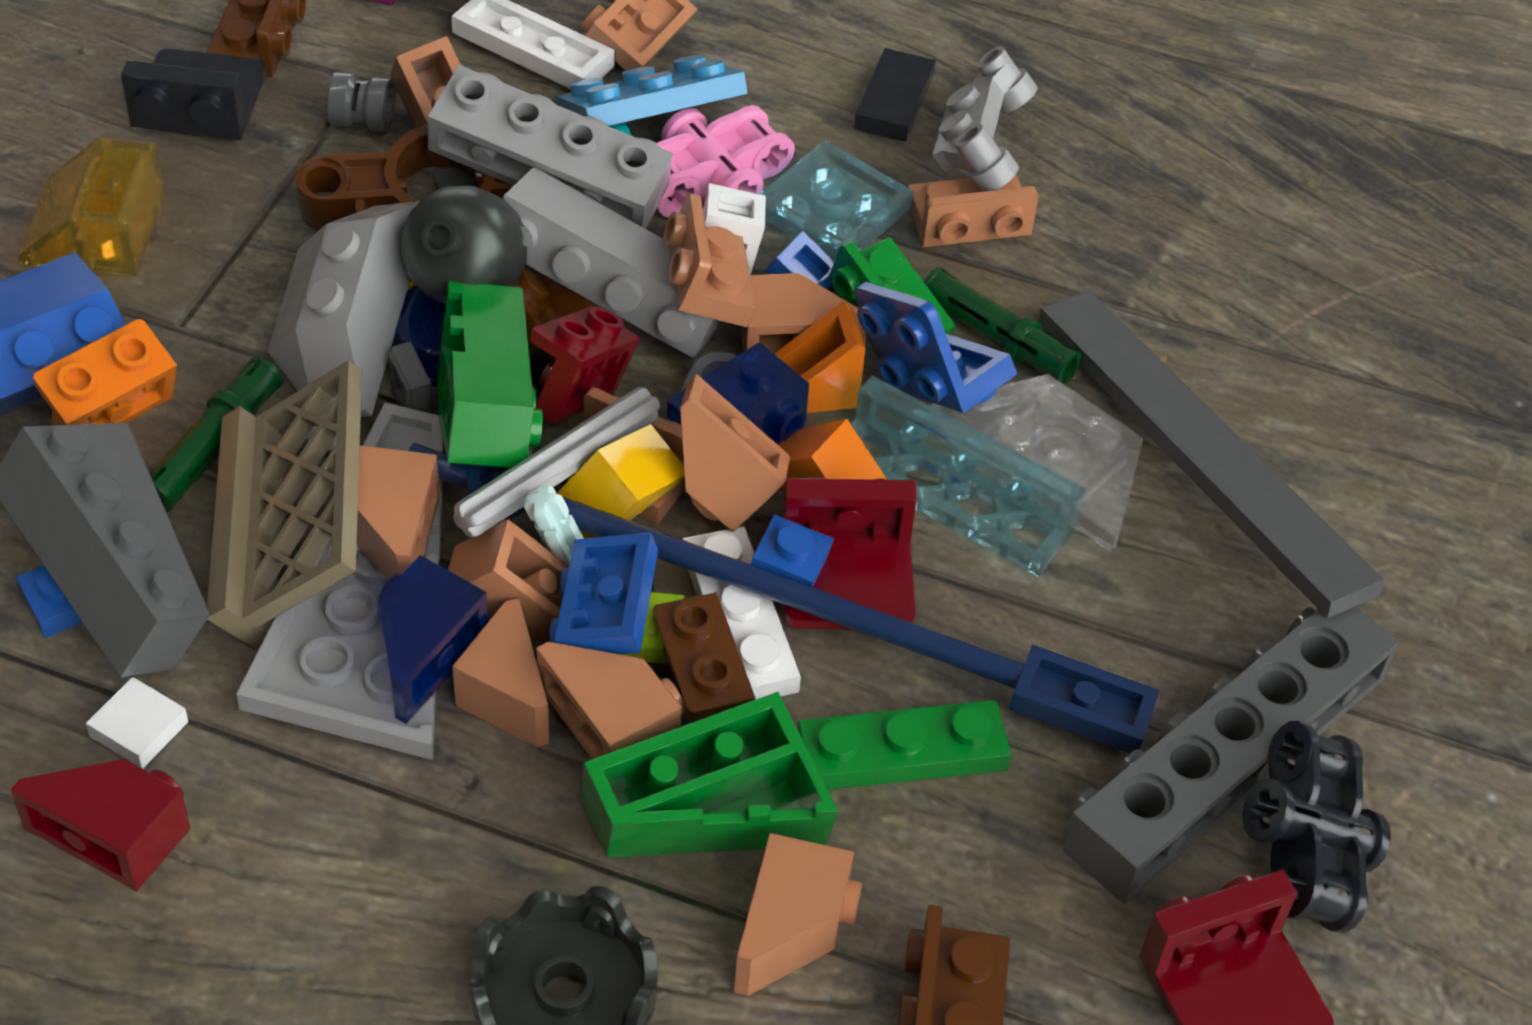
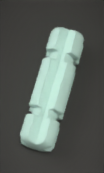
[524,485,584,566]

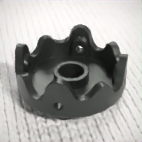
[470,886,658,1025]

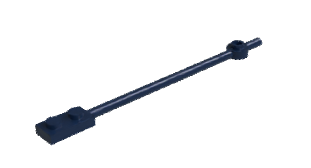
[408,443,1160,753]

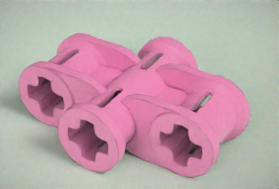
[656,105,795,217]

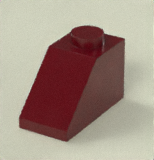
[10,759,191,892]

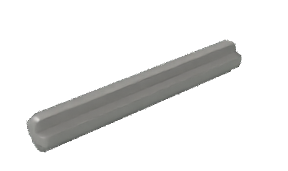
[453,387,660,537]

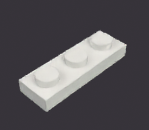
[451,0,614,89]
[683,526,801,699]

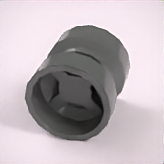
[327,71,396,133]

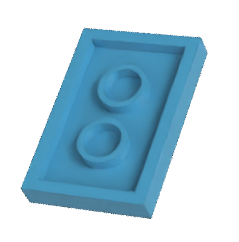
[555,55,748,126]

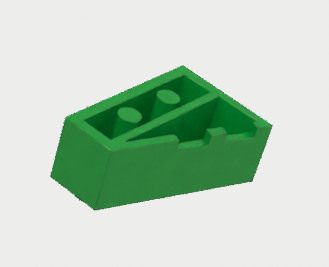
[435,281,543,468]
[579,692,839,858]

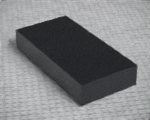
[854,48,936,141]

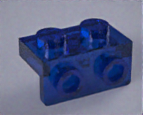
[667,342,810,444]

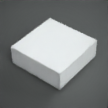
[86,677,188,769]

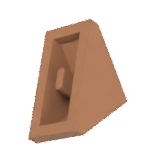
[452,598,550,747]

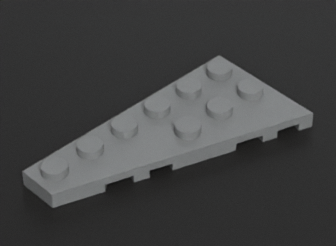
[236,402,444,760]

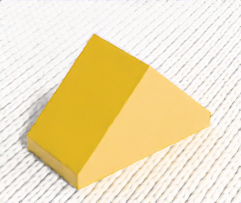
[556,424,685,539]

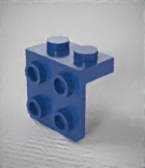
[854,282,1017,414]

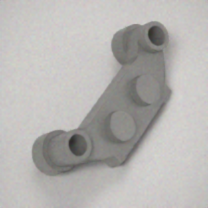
[932,46,1038,192]

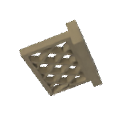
[207,360,362,648]

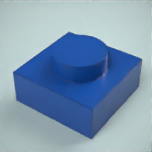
[764,231,834,289]
[751,514,834,587]
[16,566,83,638]

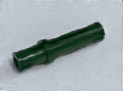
[924,267,1082,385]
[149,356,284,513]

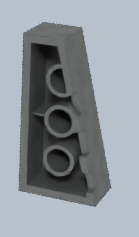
[0,423,210,678]

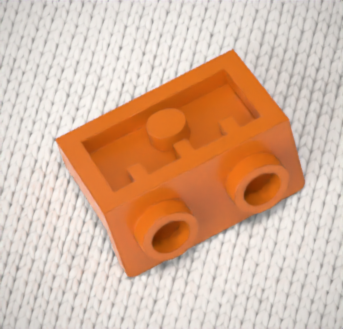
[33,319,177,425]

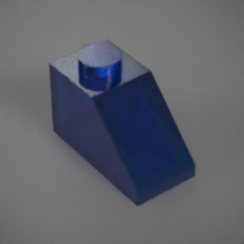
[378,555,488,724]

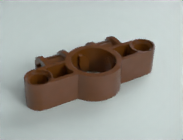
[296,125,513,230]

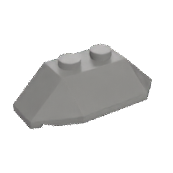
[267,201,420,417]

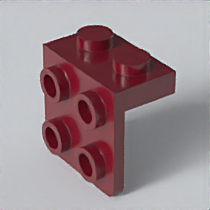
[783,477,917,630]
[1139,870,1334,1025]

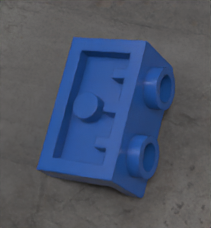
[550,532,658,654]

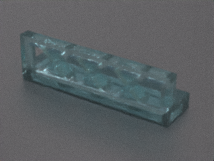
[851,375,1086,576]

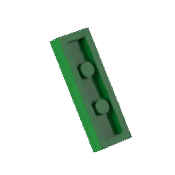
[797,700,1012,790]

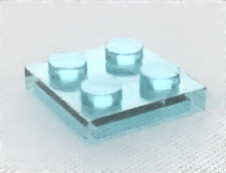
[759,140,914,261]

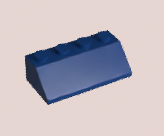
[0,252,126,416]

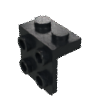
[121,48,266,140]

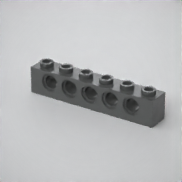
[1063,607,1400,905]

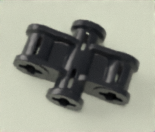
[1242,720,1391,933]

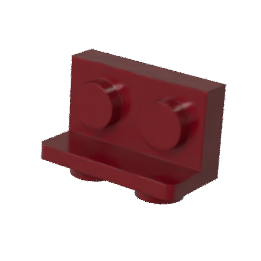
[528,307,640,425]

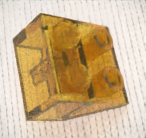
[18,138,165,275]

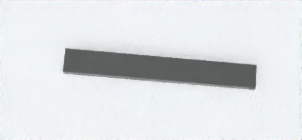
[1039,290,1384,619]

